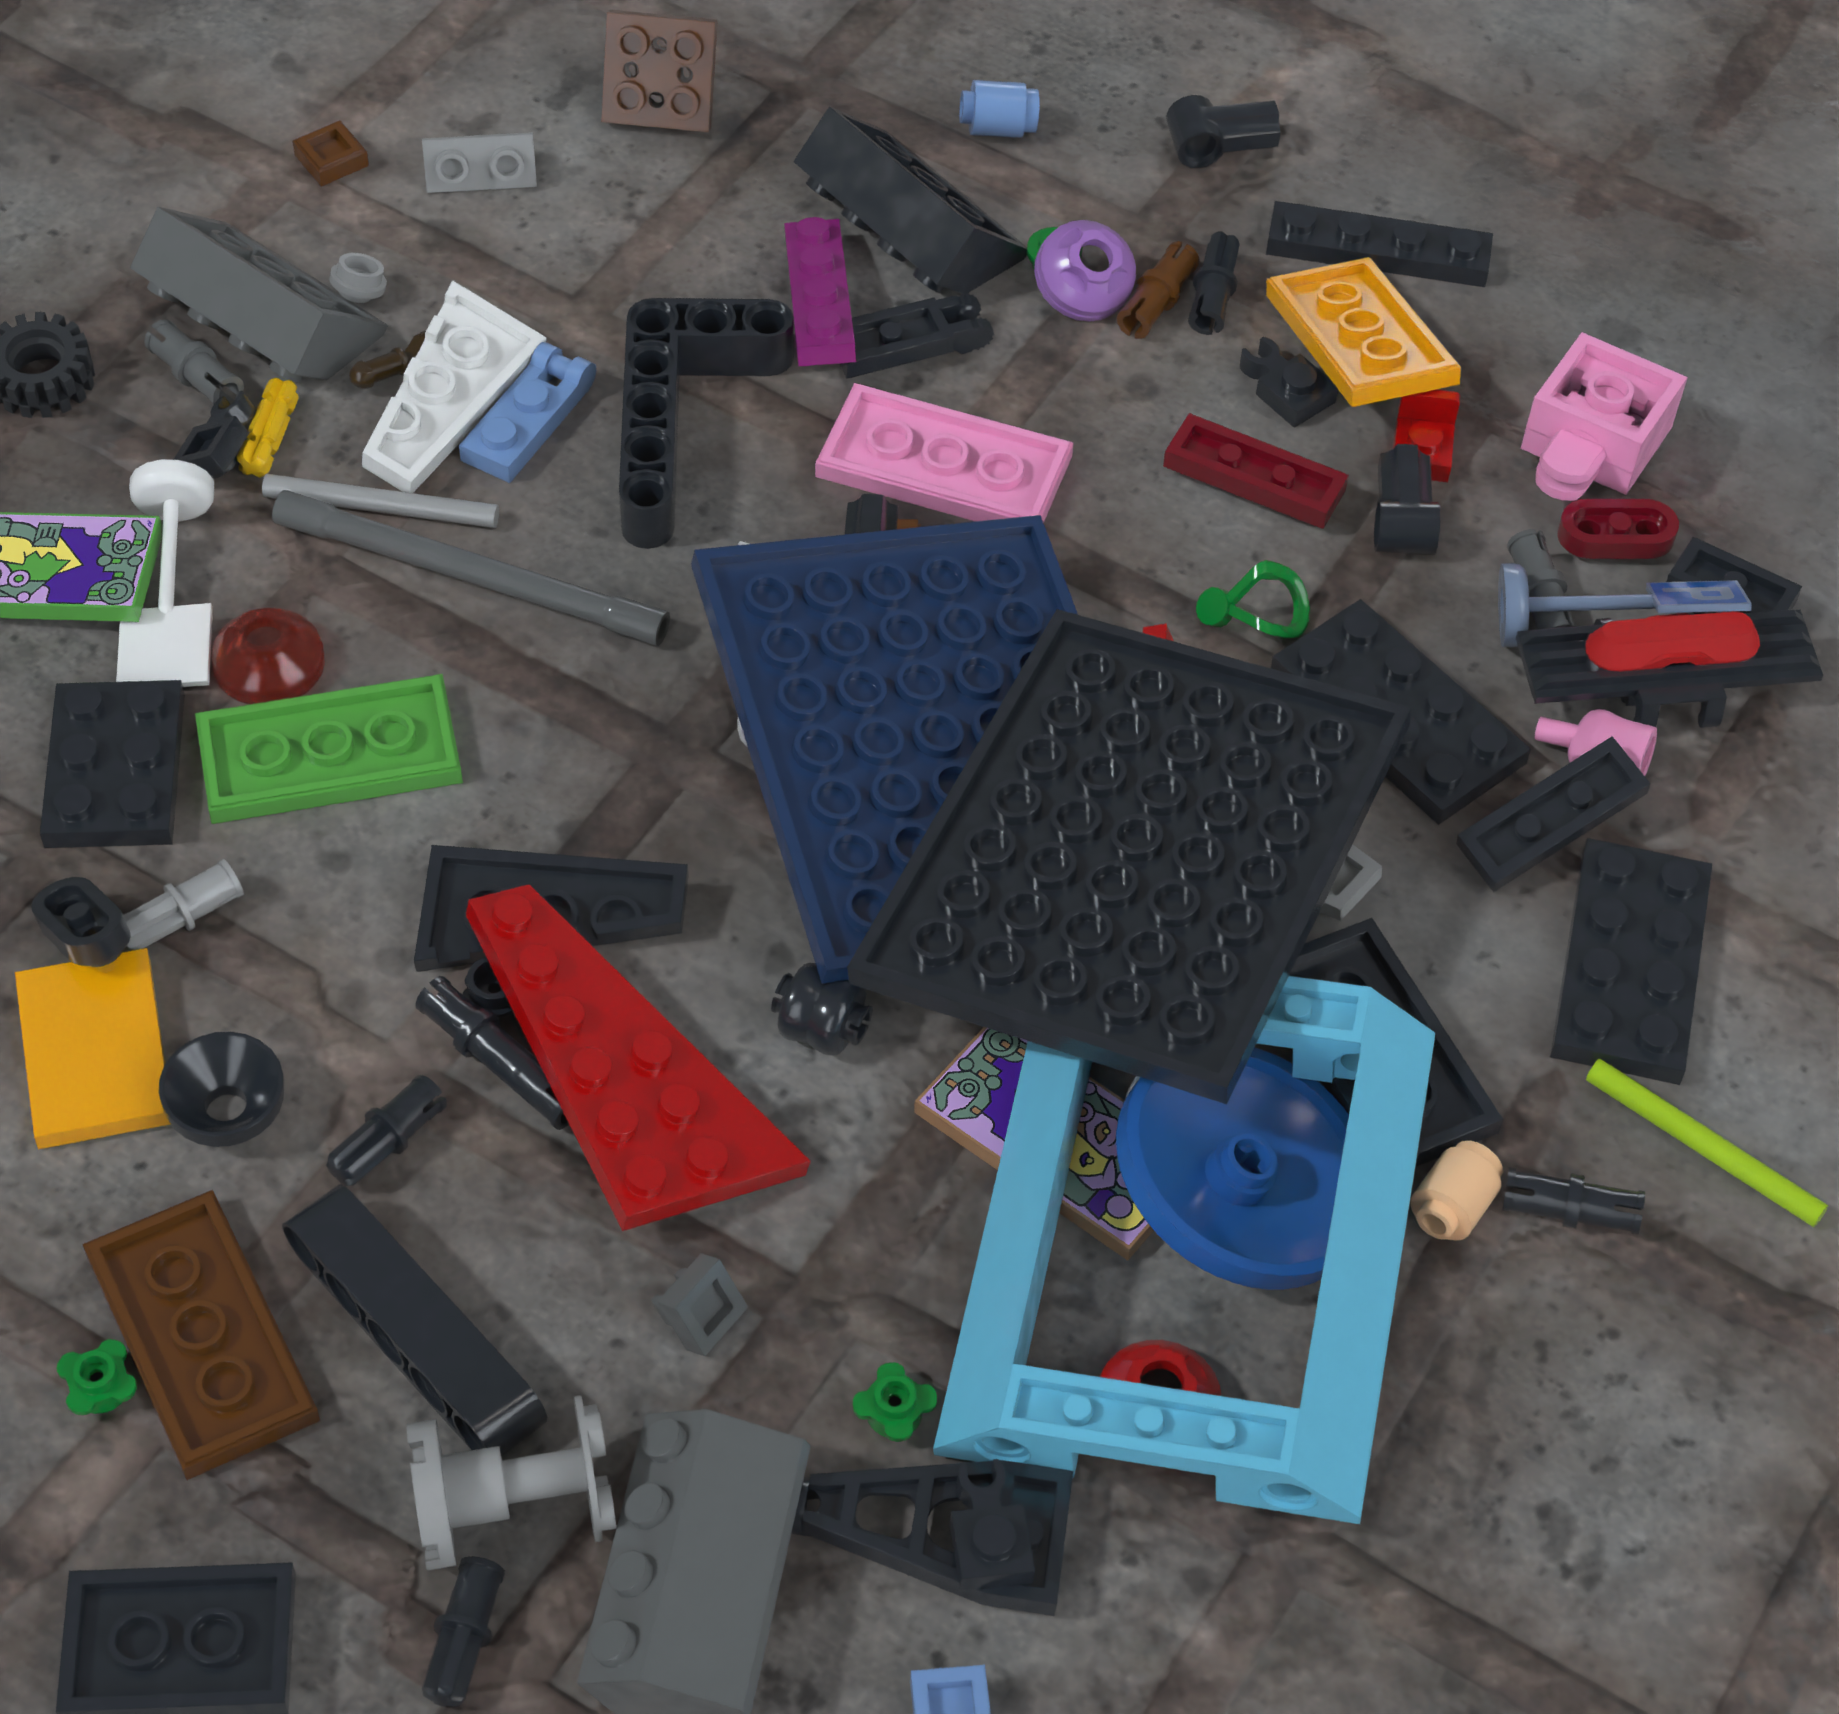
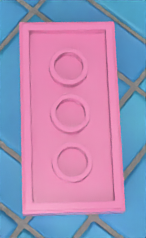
[815,383,1073,523]

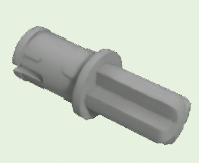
[123,859,244,951]

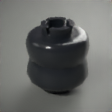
[771,963,873,1056]

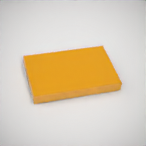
[15,948,171,1150]

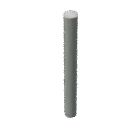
[262,474,499,528]

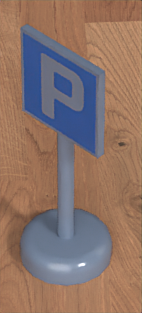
[1498,563,1752,647]

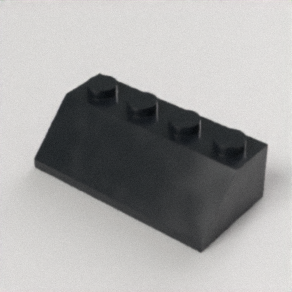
[793,106,1027,294]

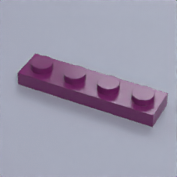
[784,217,856,367]

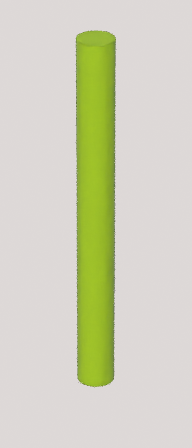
[1586,1059,1829,1228]

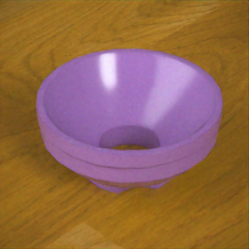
[1034,220,1136,321]

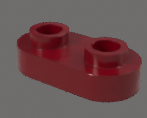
[1557,499,1679,559]

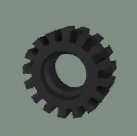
[0,312,95,418]

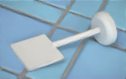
[116,459,214,687]

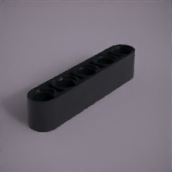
[282,1184,548,1456]

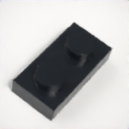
[1666,537,1802,613]

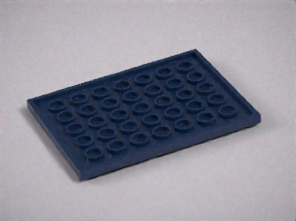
[691,515,1078,984]

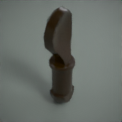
[349,331,426,389]

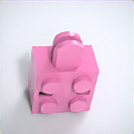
[1520,332,1688,501]

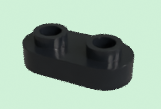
[31,877,131,967]

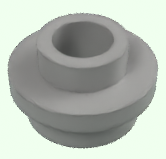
[329,253,387,303]

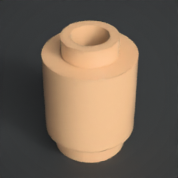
[1410,1141,1503,1241]

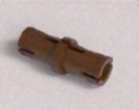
[1116,241,1200,339]

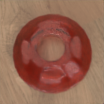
[212,607,325,705]

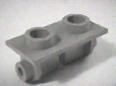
[422,132,537,193]

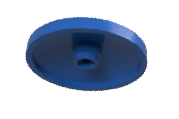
[1116,1047,1349,1290]

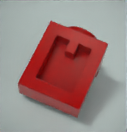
[1393,389,1460,483]

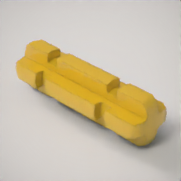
[237,377,299,478]

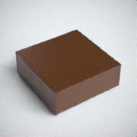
[292,120,369,187]

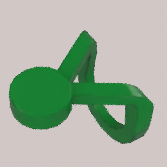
[1196,560,1310,639]

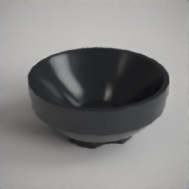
[159,1031,284,1147]

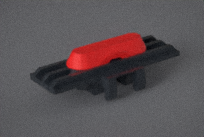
[1516,609,1823,728]

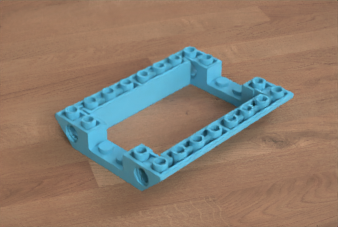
[933,976,1435,1524]

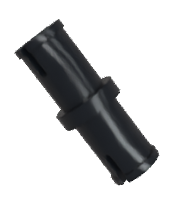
[1502,1167,1645,1235]

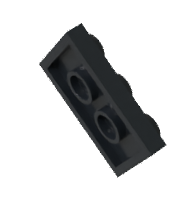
[40,680,185,848]
[56,1562,296,1714]

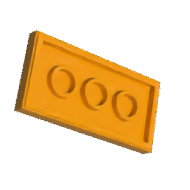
[1266,257,1461,407]

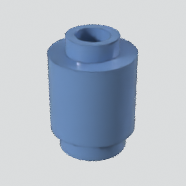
[959,80,1039,138]

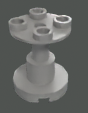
[406,1395,616,1571]

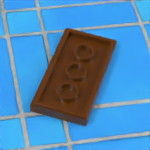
[82,1190,320,1480]

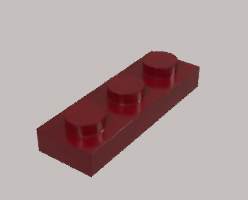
[1163,413,1349,529]

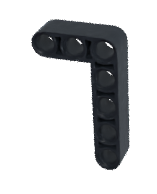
[619,298,794,549]

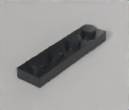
[1266,201,1493,287]

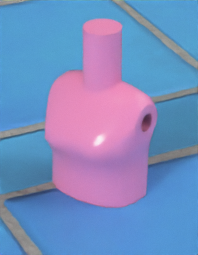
[1535,709,1657,776]

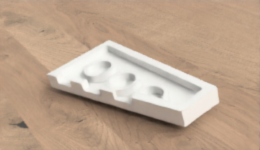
[362,281,546,493]

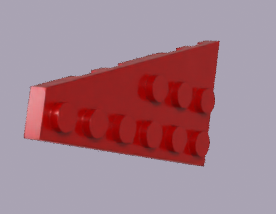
[466,884,811,1232]

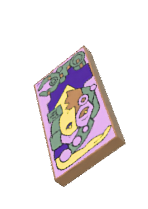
[914,1027,1154,1260]

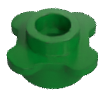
[57,1339,137,1415]
[853,1362,937,1442]

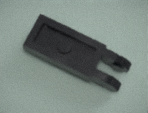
[839,293,995,379]

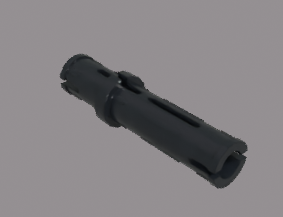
[415,976,569,1130]

